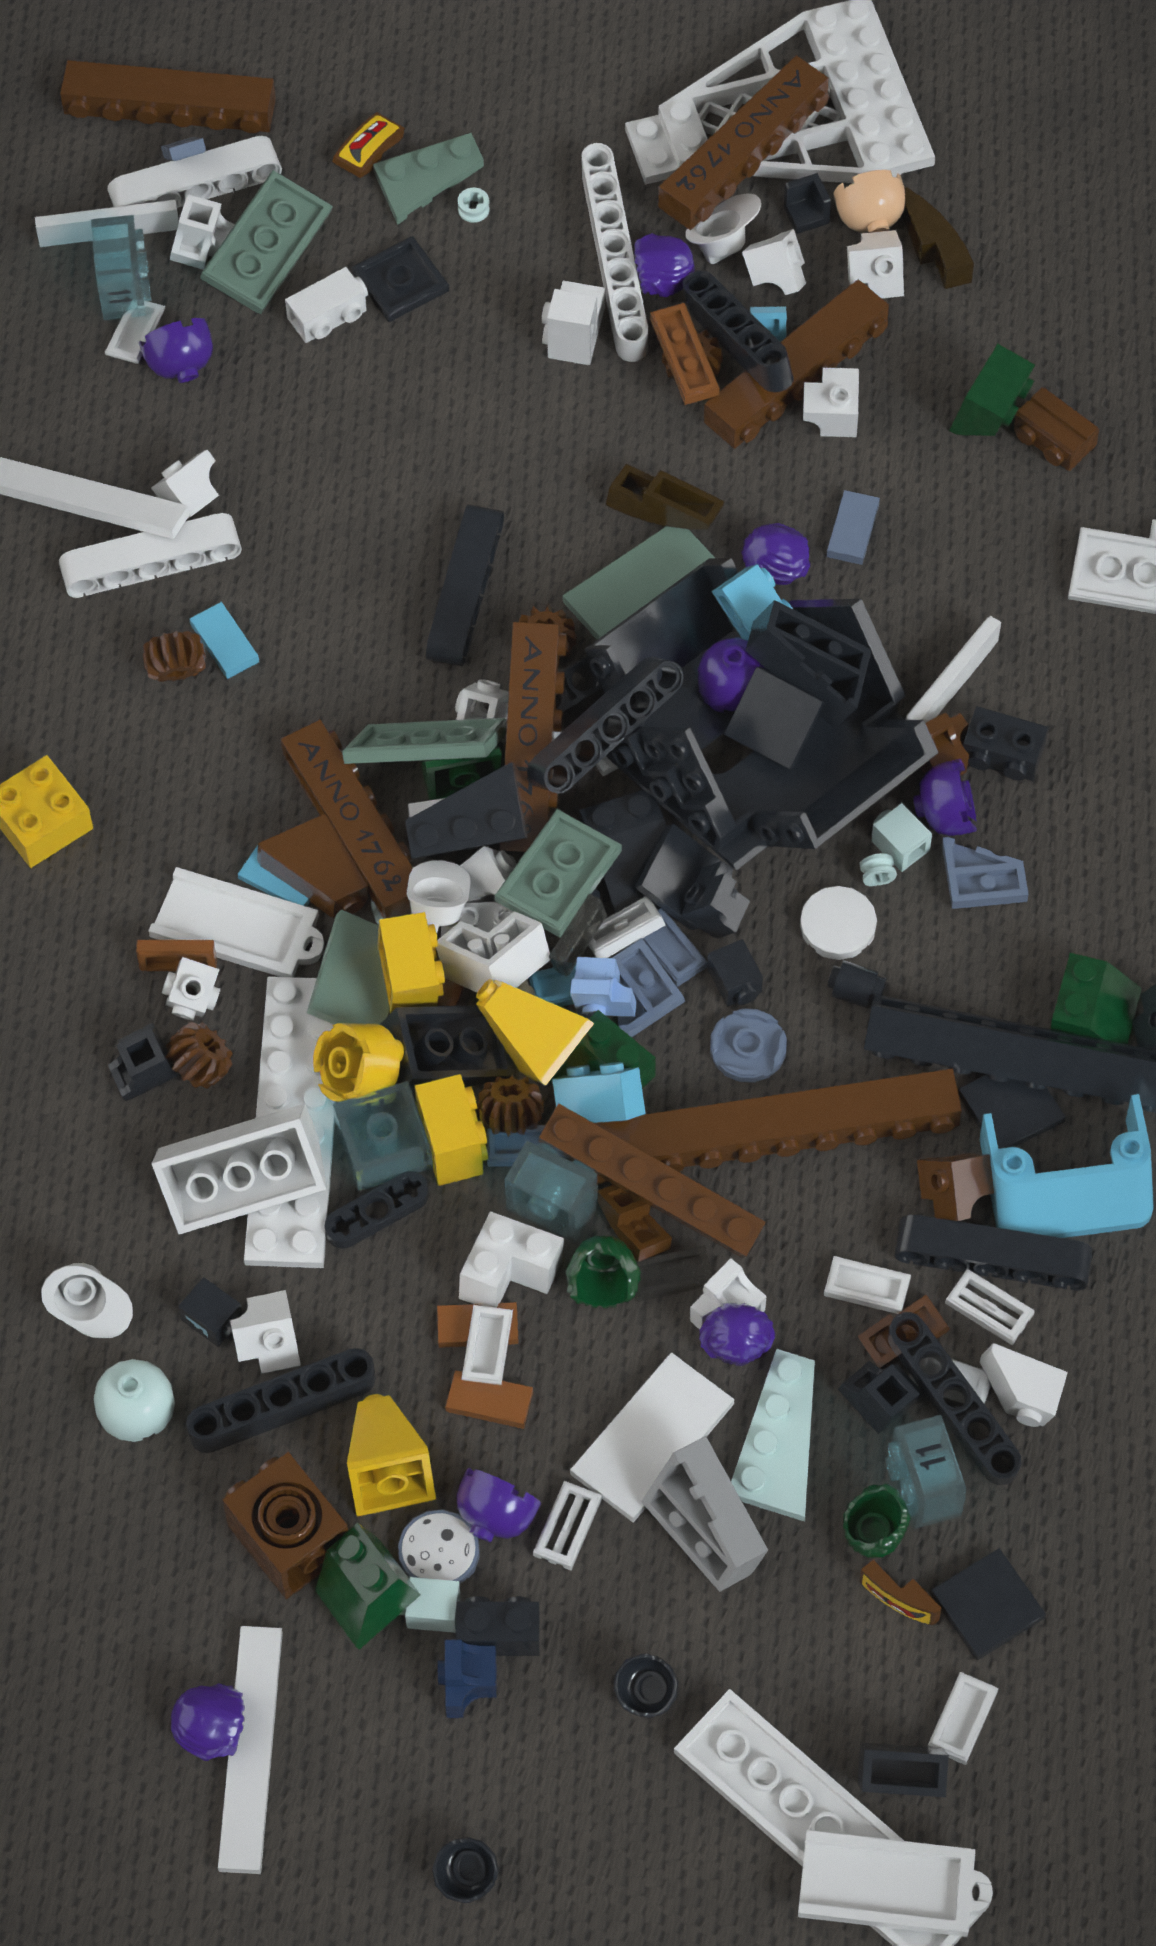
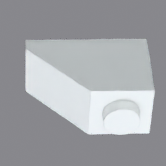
[980,1343,1068,1427]

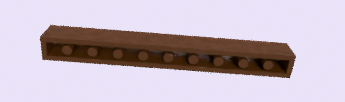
[570,1069,962,1186]

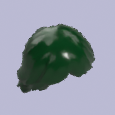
[566,1235,641,1309]
[843,1483,911,1558]

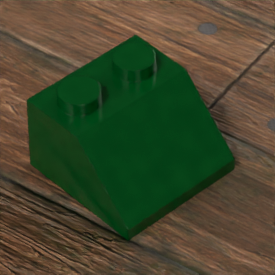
[949,343,1035,436]
[420,745,502,801]
[1050,953,1142,1044]
[549,1010,656,1089]
[316,1522,421,1650]

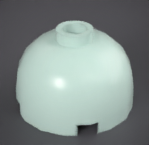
[94,1359,175,1442]

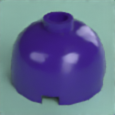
[139,318,213,383]
[698,638,767,713]
[913,759,977,836]
[457,1468,541,1543]

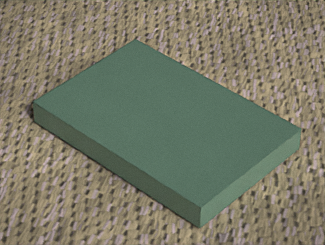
[495,809,622,938]
[306,910,390,1024]

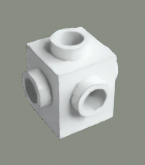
[455,680,509,720]
[162,957,220,1020]

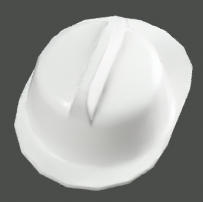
[686,193,761,264]
[407,860,470,933]
[42,1263,133,1338]

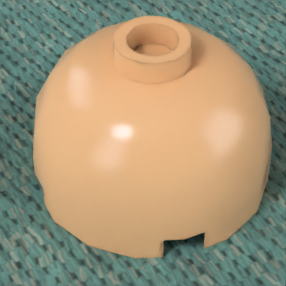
[833,170,905,233]

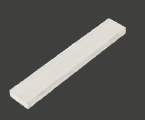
[0,457,190,539]
[218,1626,283,1874]

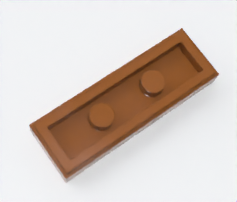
[650,303,720,405]

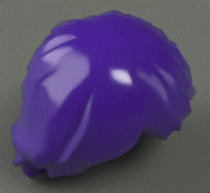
[634,233,695,297]
[742,523,810,585]
[699,1303,775,1366]
[171,1683,245,1761]

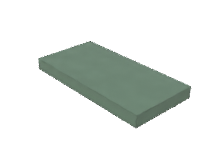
[200,170,333,314]
[563,526,715,639]
[342,718,507,764]

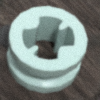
[458,187,490,223]
[860,853,897,886]

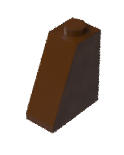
[257,813,368,918]

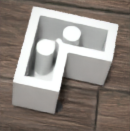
[542,281,605,365]
[436,911,551,992]
[459,1211,564,1308]

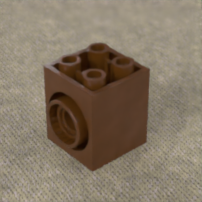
[222,1452,348,1600]

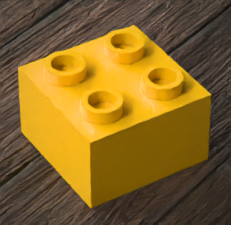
[0,755,93,868]
[378,912,445,1013]
[415,1074,488,1186]

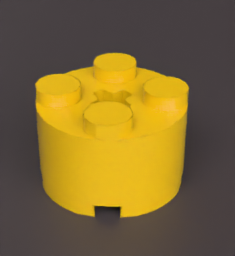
[313,1023,404,1102]

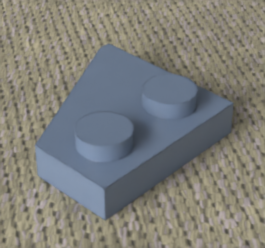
[942,837,1028,909]
[612,938,685,1037]

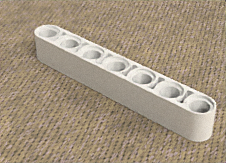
[582,143,648,362]

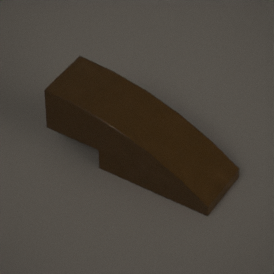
[902,187,974,289]
[606,464,725,530]

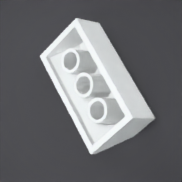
[152,1103,327,1234]

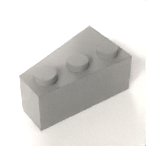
[641,1436,768,1592]

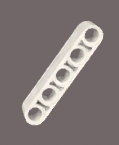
[107,136,282,208]
[59,513,242,598]

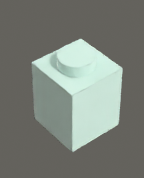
[872,803,932,872]
[399,1577,461,1633]

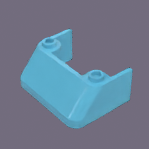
[980,1094,1154,1238]

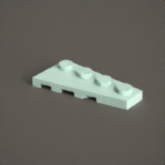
[731,1349,815,1522]

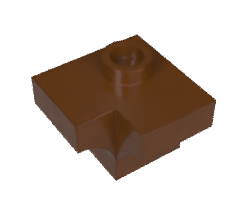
[920,712,969,776]
[917,1153,994,1221]

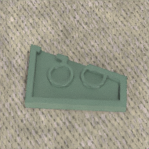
[373,133,484,225]

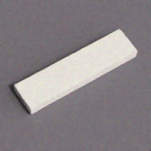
[35,200,179,247]
[906,616,1001,723]

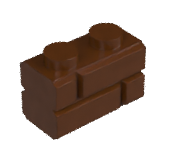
[1014,387,1099,471]

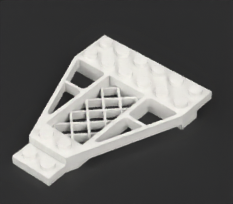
[625,0,935,185]

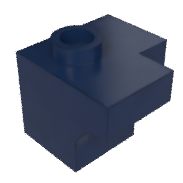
[438,1640,497,1718]

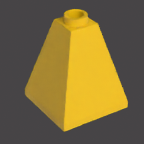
[476,979,594,1085]
[347,1394,436,1517]

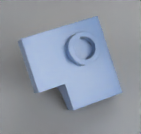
[570,957,636,1018]

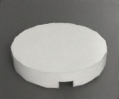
[800,886,877,960]

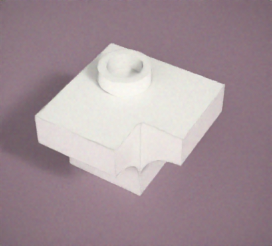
[170,194,235,270]
[742,229,806,295]
[847,230,904,298]
[803,368,859,437]
[151,450,219,518]
[460,846,517,903]
[690,1258,766,1329]
[230,1290,301,1374]

